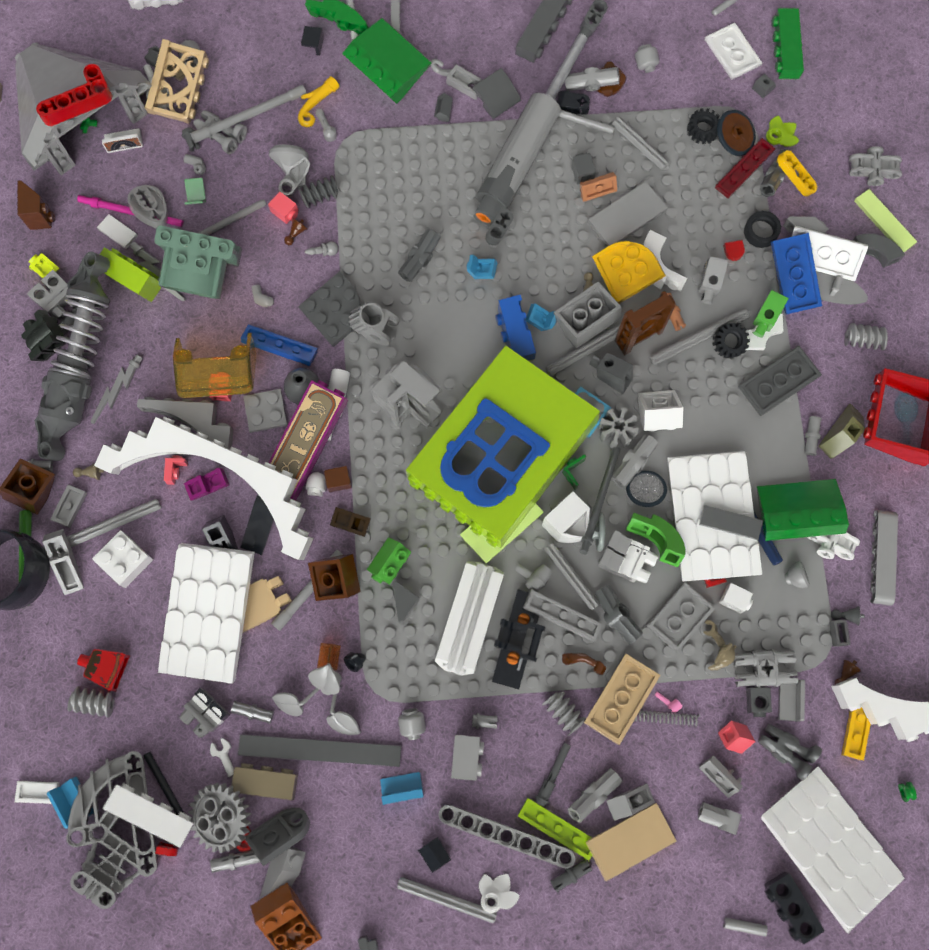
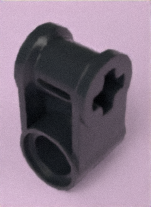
[557,90,590,115]

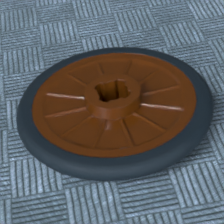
[717,110,756,156]

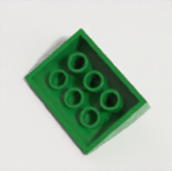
[342,18,432,104]
[757,479,849,541]

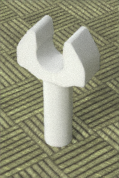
[210,738,234,777]

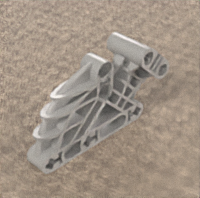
[66,751,157,909]

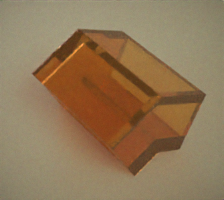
[317,643,341,670]

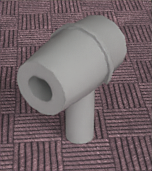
[515,564,552,592]

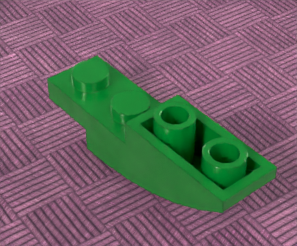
[305,0,369,35]

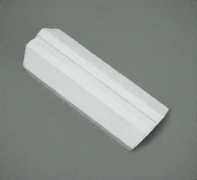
[435,561,504,675]

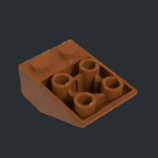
[251,883,322,950]

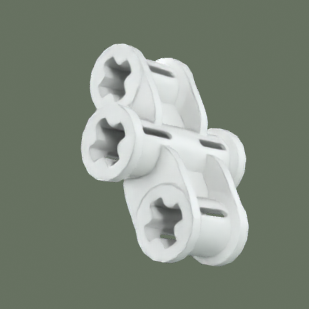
[807,532,860,560]

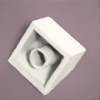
[637,390,683,432]

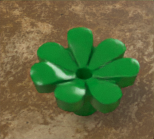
[80,117,97,134]

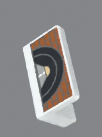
[102,128,143,153]

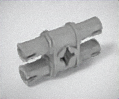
[733,649,798,688]

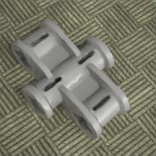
[849,146,902,186]

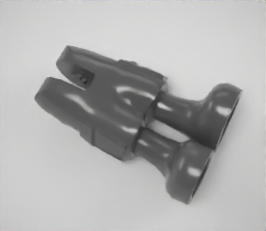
[758,724,822,781]

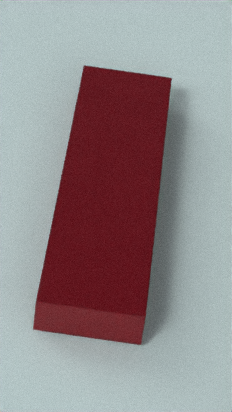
[715,138,775,199]

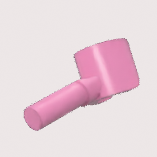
[654,692,682,713]

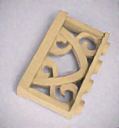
[145,39,209,124]

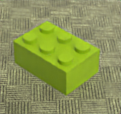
[100,247,161,302]

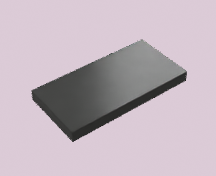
[738,346,822,417]

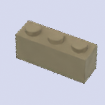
[231,763,298,800]

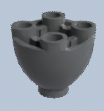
[284,368,319,405]

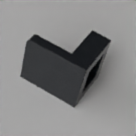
[301,26,324,56]

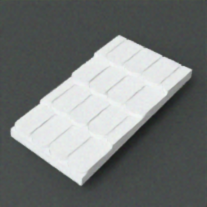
[667,451,762,582]
[158,543,255,684]
[761,767,904,934]

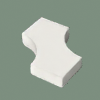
[745,314,783,350]

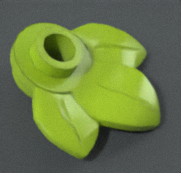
[766,116,799,147]

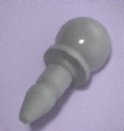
[305,241,339,256]

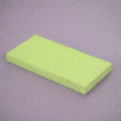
[460,504,544,564]

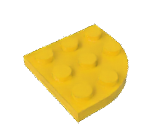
[592,241,666,304]

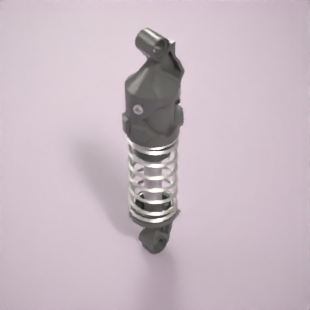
[34,251,110,461]

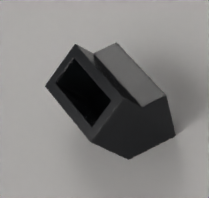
[418,837,452,873]

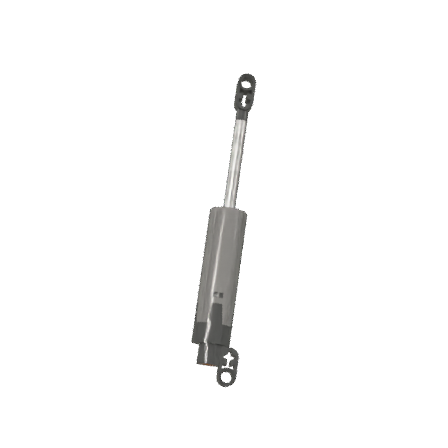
[473,0,608,246]

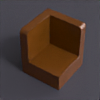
[324,466,352,492]

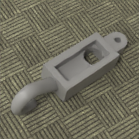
[430,59,482,100]

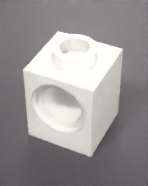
[719,583,753,614]

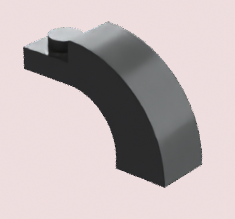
[852,234,905,268]

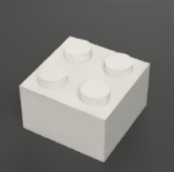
[92,530,153,588]

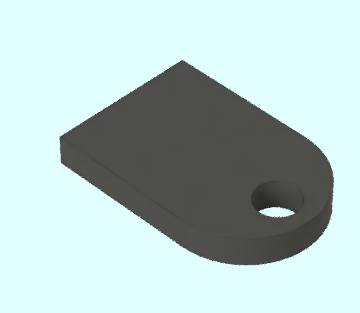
[245,808,310,866]

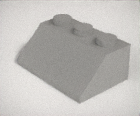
[554,282,622,349]

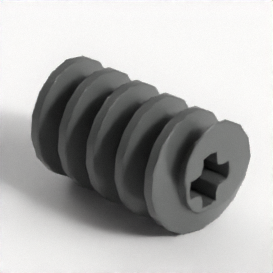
[298,175,338,208]

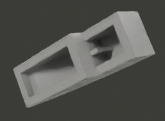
[42,529,84,595]

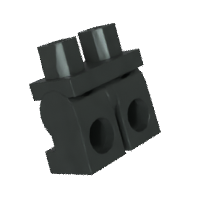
[21,310,66,361]

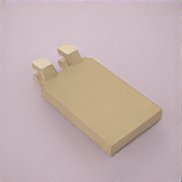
[243,576,292,633]

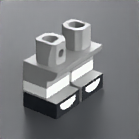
[179,688,230,738]

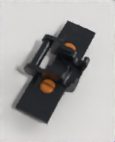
[492,590,546,690]

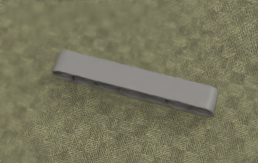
[438,804,575,868]

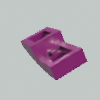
[184,467,229,501]

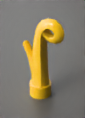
[298,76,340,127]

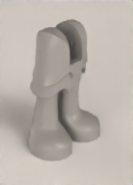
[193,110,247,154]

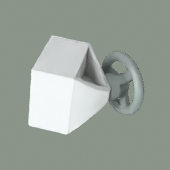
[542,491,605,552]

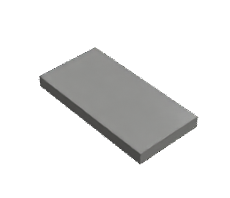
[588,181,668,247]

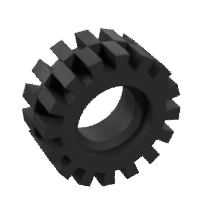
[687,108,719,144]
[713,323,750,358]

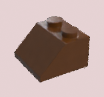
[17,180,55,230]
[0,458,55,515]
[308,554,361,601]

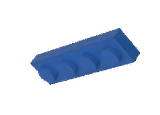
[241,324,317,366]

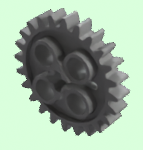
[188,783,251,853]

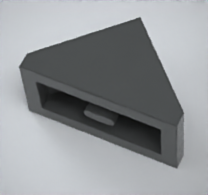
[392,582,420,624]

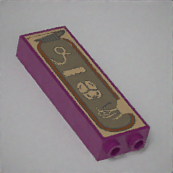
[269,380,348,501]

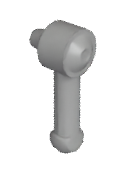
[315,109,337,142]

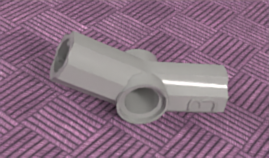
[567,768,623,823]

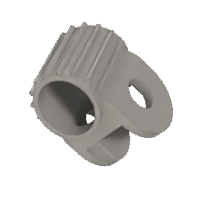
[348,301,400,345]

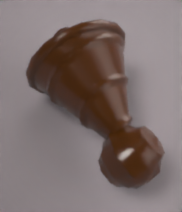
[284,219,307,245]
[834,660,861,685]

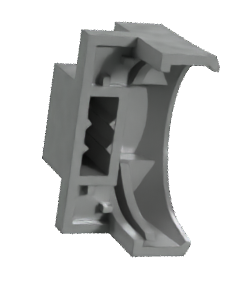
[372,361,442,428]

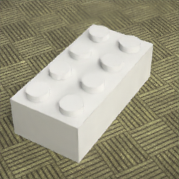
[103,783,193,847]

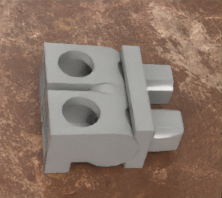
[27,270,76,321]

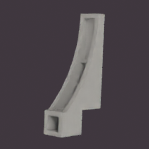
[137,397,234,449]

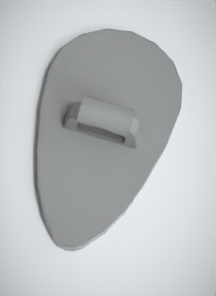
[816,271,868,305]

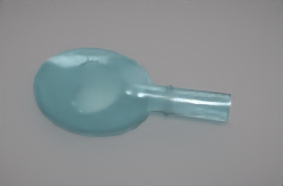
[894,392,919,444]

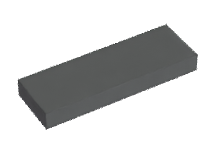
[699,505,763,540]

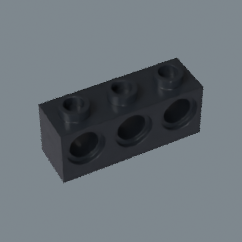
[764,871,825,944]

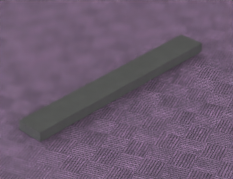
[238,735,401,767]

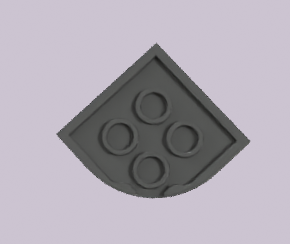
[298,271,361,347]

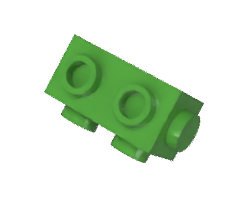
[367,537,411,585]

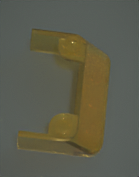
[173,333,256,398]

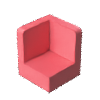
[718,720,756,754]

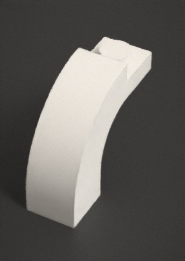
[643,230,687,292]

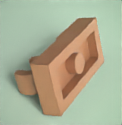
[580,172,617,202]

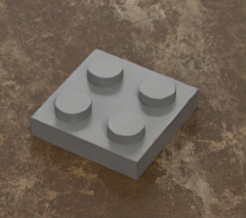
[243,389,288,433]

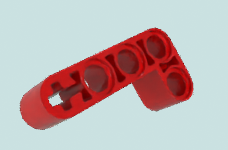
[36,64,113,126]

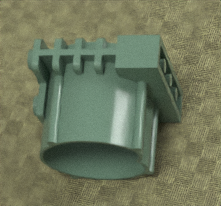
[155,225,242,299]

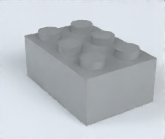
[451,735,484,781]

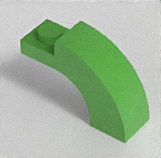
[626,513,686,567]

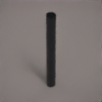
[143,751,185,815]

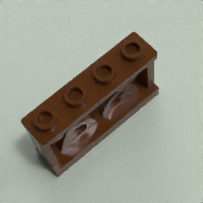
[615,291,675,356]

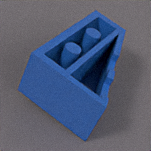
[495,294,536,361]

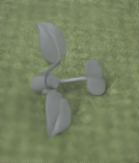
[272,663,361,735]

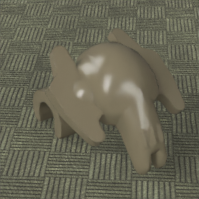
[703,620,737,671]

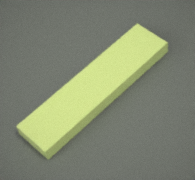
[854,189,917,252]

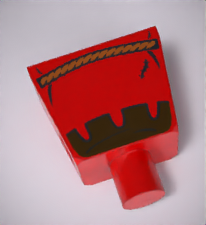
[77,649,130,692]

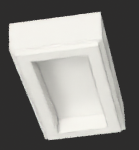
[97,214,138,249]
[15,781,60,804]

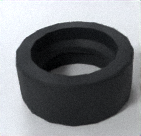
[744,211,781,248]

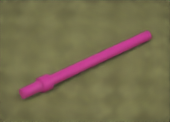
[77,195,184,227]

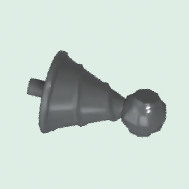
[831,606,865,626]

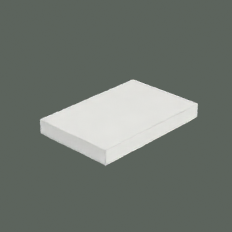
[705,23,762,80]

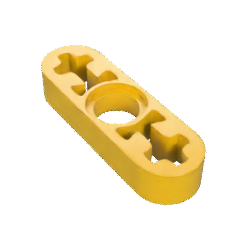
[777,150,817,196]

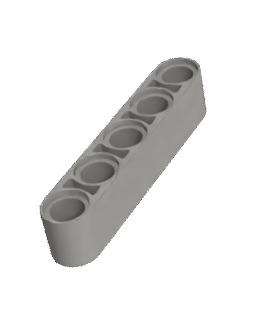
[870,510,898,606]

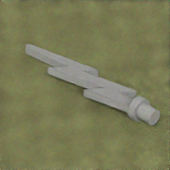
[130,242,186,301]
[91,355,143,424]

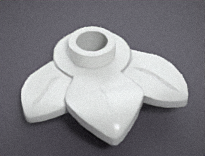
[479,874,519,913]

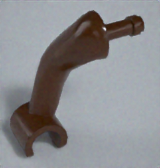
[562,653,606,675]

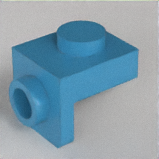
[467,255,498,279]
[525,303,557,331]

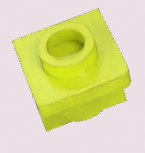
[29,253,60,279]

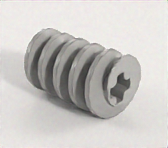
[844,323,888,351]
[67,686,115,718]
[542,691,586,736]

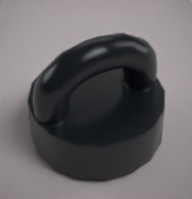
[344,652,366,672]

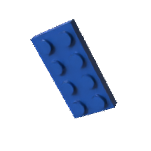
[771,233,822,314]

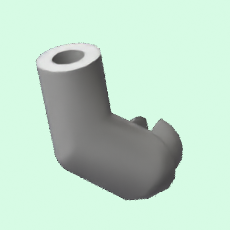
[184,154,206,175]
[251,285,274,307]

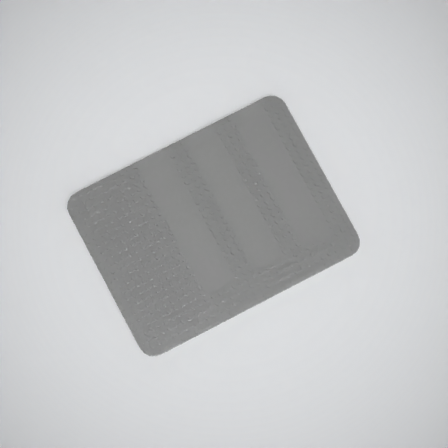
[334,106,833,703]

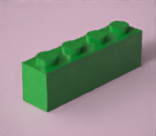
[772,8,804,79]

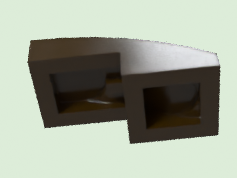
[330,507,371,537]

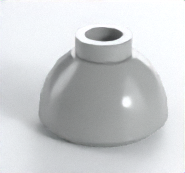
[784,561,810,588]

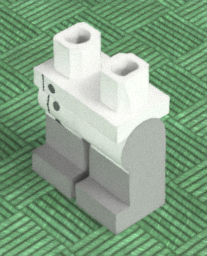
[598,530,659,583]

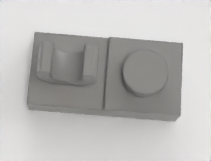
[699,755,743,798]

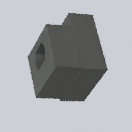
[752,74,776,98]
[358,935,379,950]

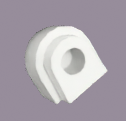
[306,472,327,497]

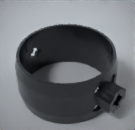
[0,529,50,611]

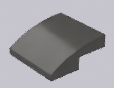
[473,68,521,119]

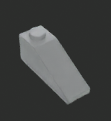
[259,846,306,900]

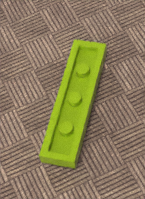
[517,798,592,861]

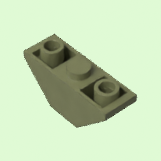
[818,404,865,459]

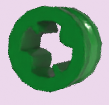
[898,782,917,802]

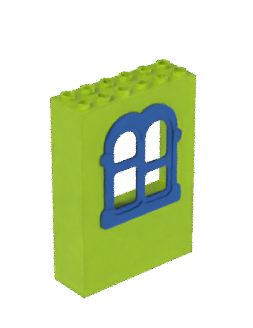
[406,345,600,548]

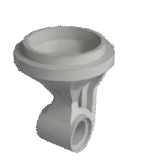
[269,144,310,198]

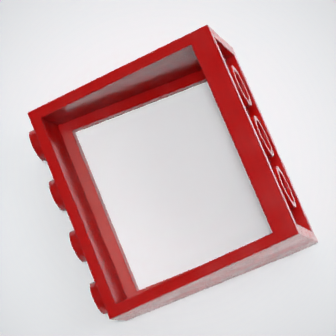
[863,368,929,466]

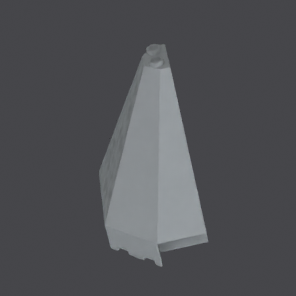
[15,43,152,175]

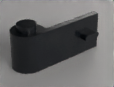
[240,494,274,555]

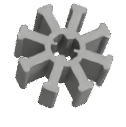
[598,408,639,449]

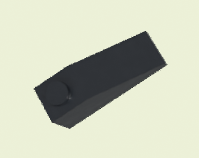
[202,515,239,550]

